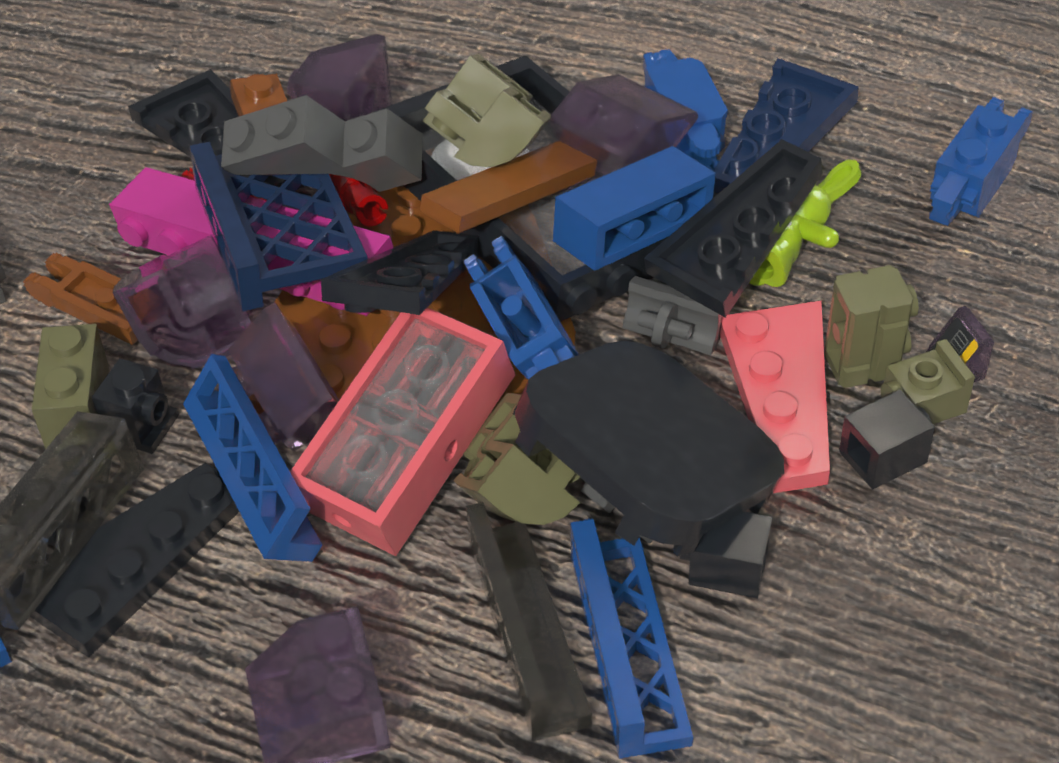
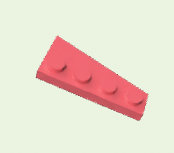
[719,301,830,494]

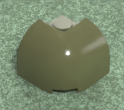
[423,53,551,167]
[453,393,580,525]

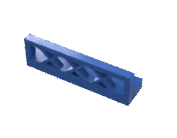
[183,354,323,562]
[570,519,693,759]

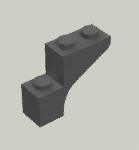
[221,95,423,192]

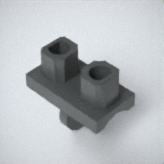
[622,276,722,355]

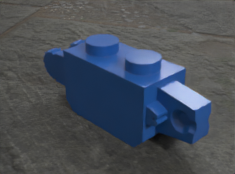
[639,49,728,171]
[929,97,1033,226]
[464,236,579,380]

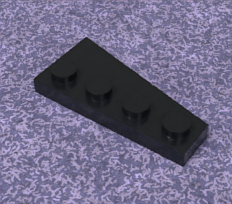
[128,69,305,198]
[644,139,823,318]
[321,230,479,315]
[1,463,239,658]

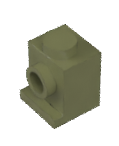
[880,339,975,424]

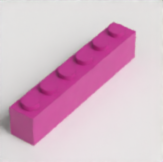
[109,167,393,316]

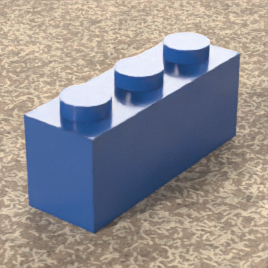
[553,146,716,271]

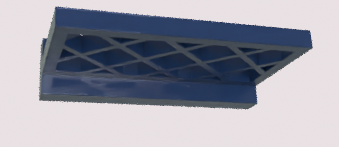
[189,142,368,312]

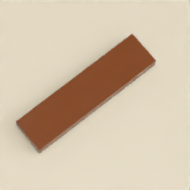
[420,141,597,234]

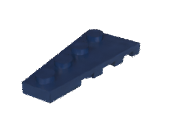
[713,58,858,194]

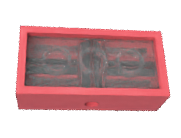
[290,308,515,556]

